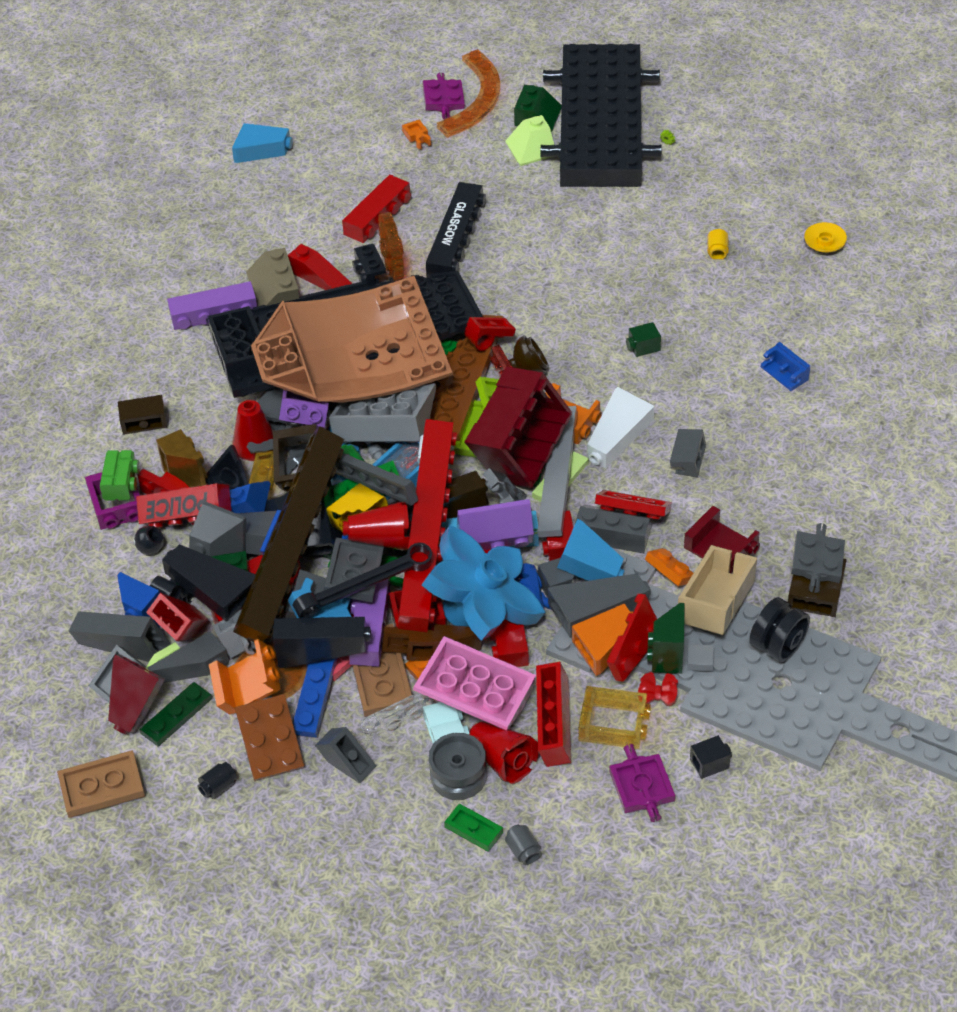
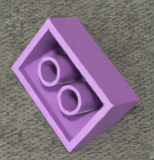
[457,499,534,550]

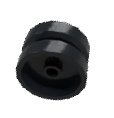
[750,597,810,662]

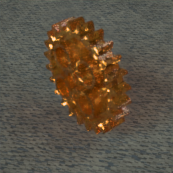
[378,212,404,281]

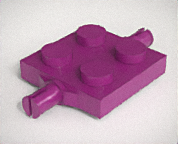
[422,72,465,119]
[609,744,675,822]

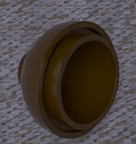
[508,335,549,374]

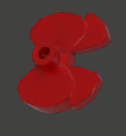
[638,672,678,706]

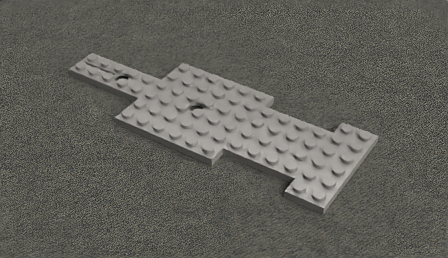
[546,549,957,782]

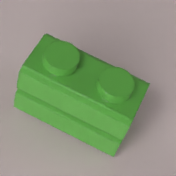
[100,450,140,501]

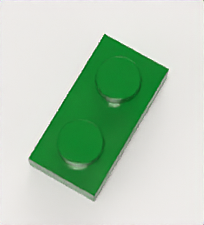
[444,803,503,852]

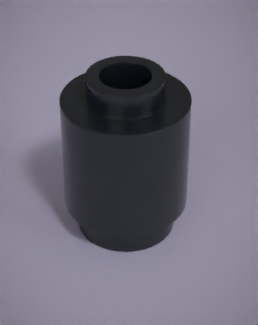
[197,762,237,799]

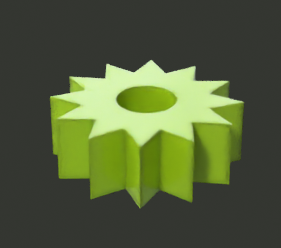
[660,129,676,145]

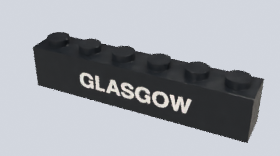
[426,182,486,277]

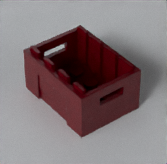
[464,366,573,488]

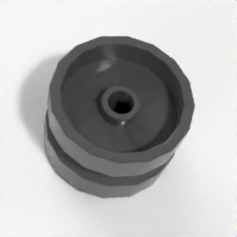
[429,733,487,800]

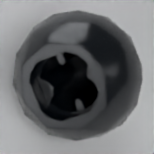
[134,525,164,555]

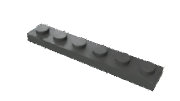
[334,453,418,506]

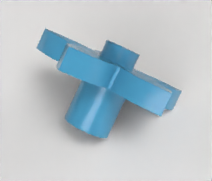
[422,525,545,641]

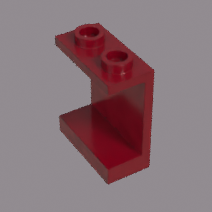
[684,506,760,574]

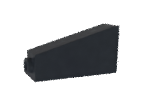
[302,480,342,557]
[162,544,256,621]
[273,617,371,668]

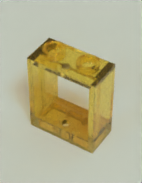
[578,686,651,749]

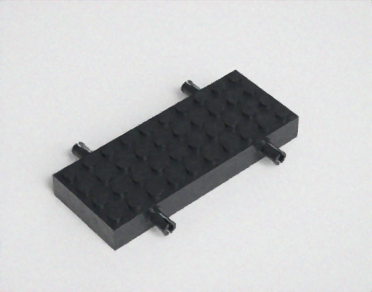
[540,43,662,187]

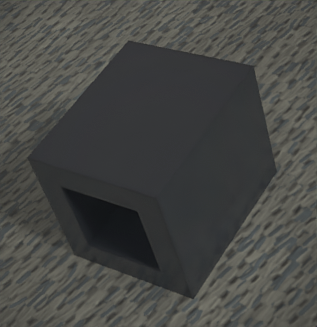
[690,735,732,779]

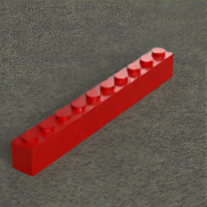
[398,419,457,632]

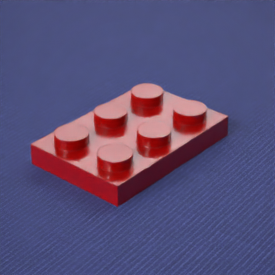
[595,490,672,519]

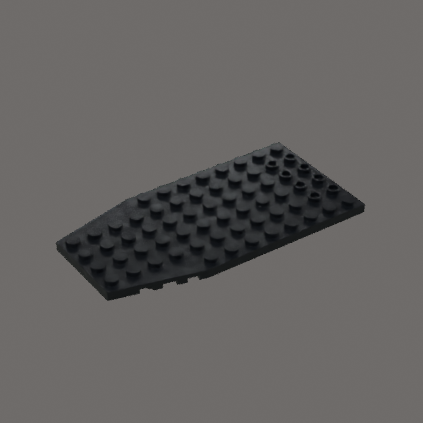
[206,271,483,398]

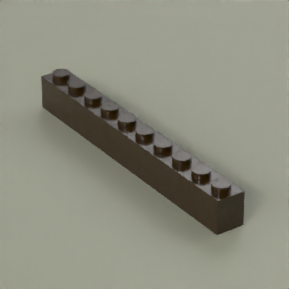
[233,426,344,642]

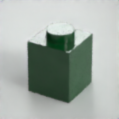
[626,322,661,357]

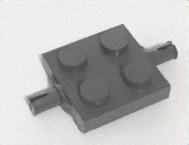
[483,468,533,511]
[791,523,845,593]

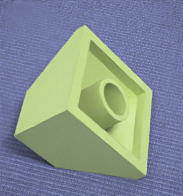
[505,115,554,166]

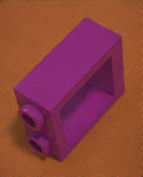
[85,472,140,530]

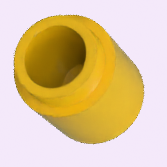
[707,229,729,259]

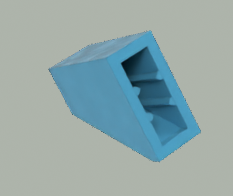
[232,123,293,163]
[557,519,624,581]

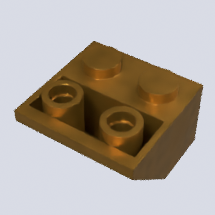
[156,429,208,487]

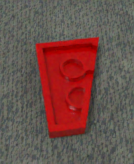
[607,594,657,682]

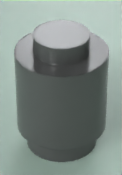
[505,824,542,865]

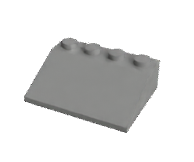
[329,384,436,443]

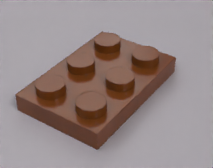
[235,694,304,782]

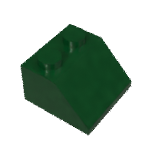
[514,84,562,132]
[647,603,685,674]

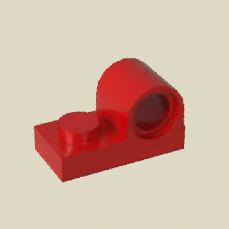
[465,317,516,351]

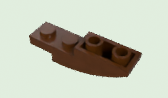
[382,624,482,661]

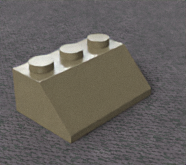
[246,248,299,306]

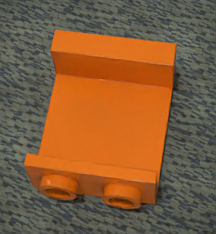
[545,383,602,444]
[209,639,281,715]

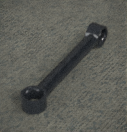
[292,543,432,618]

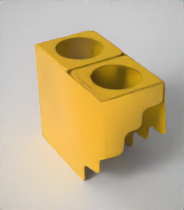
[326,483,388,533]

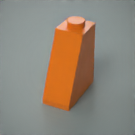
[572,604,633,676]

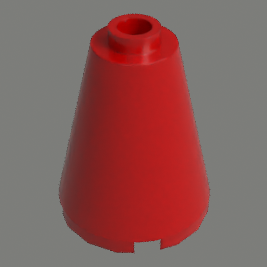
[232,400,273,461]
[342,502,409,550]
[469,721,539,784]

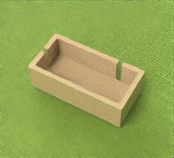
[678,545,757,635]

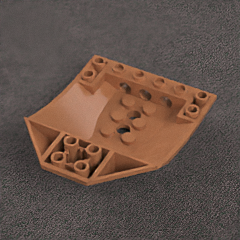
[251,276,453,403]

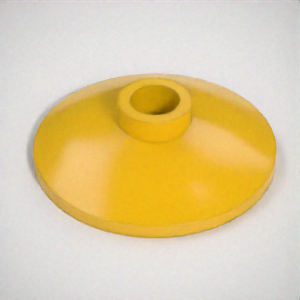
[804,222,847,252]

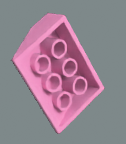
[413,636,536,730]

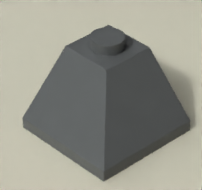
[189,501,246,556]

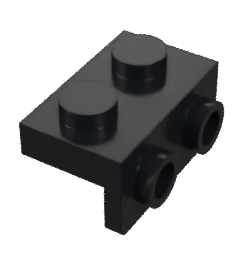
[352,244,386,287]

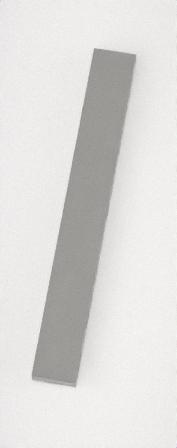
[537,406,578,537]

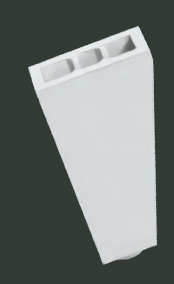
[587,387,654,469]

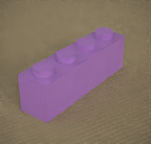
[167,281,257,330]
[349,578,391,667]

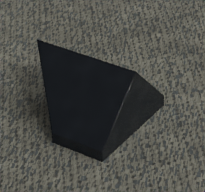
[206,445,248,490]

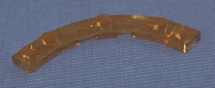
[437,49,500,138]

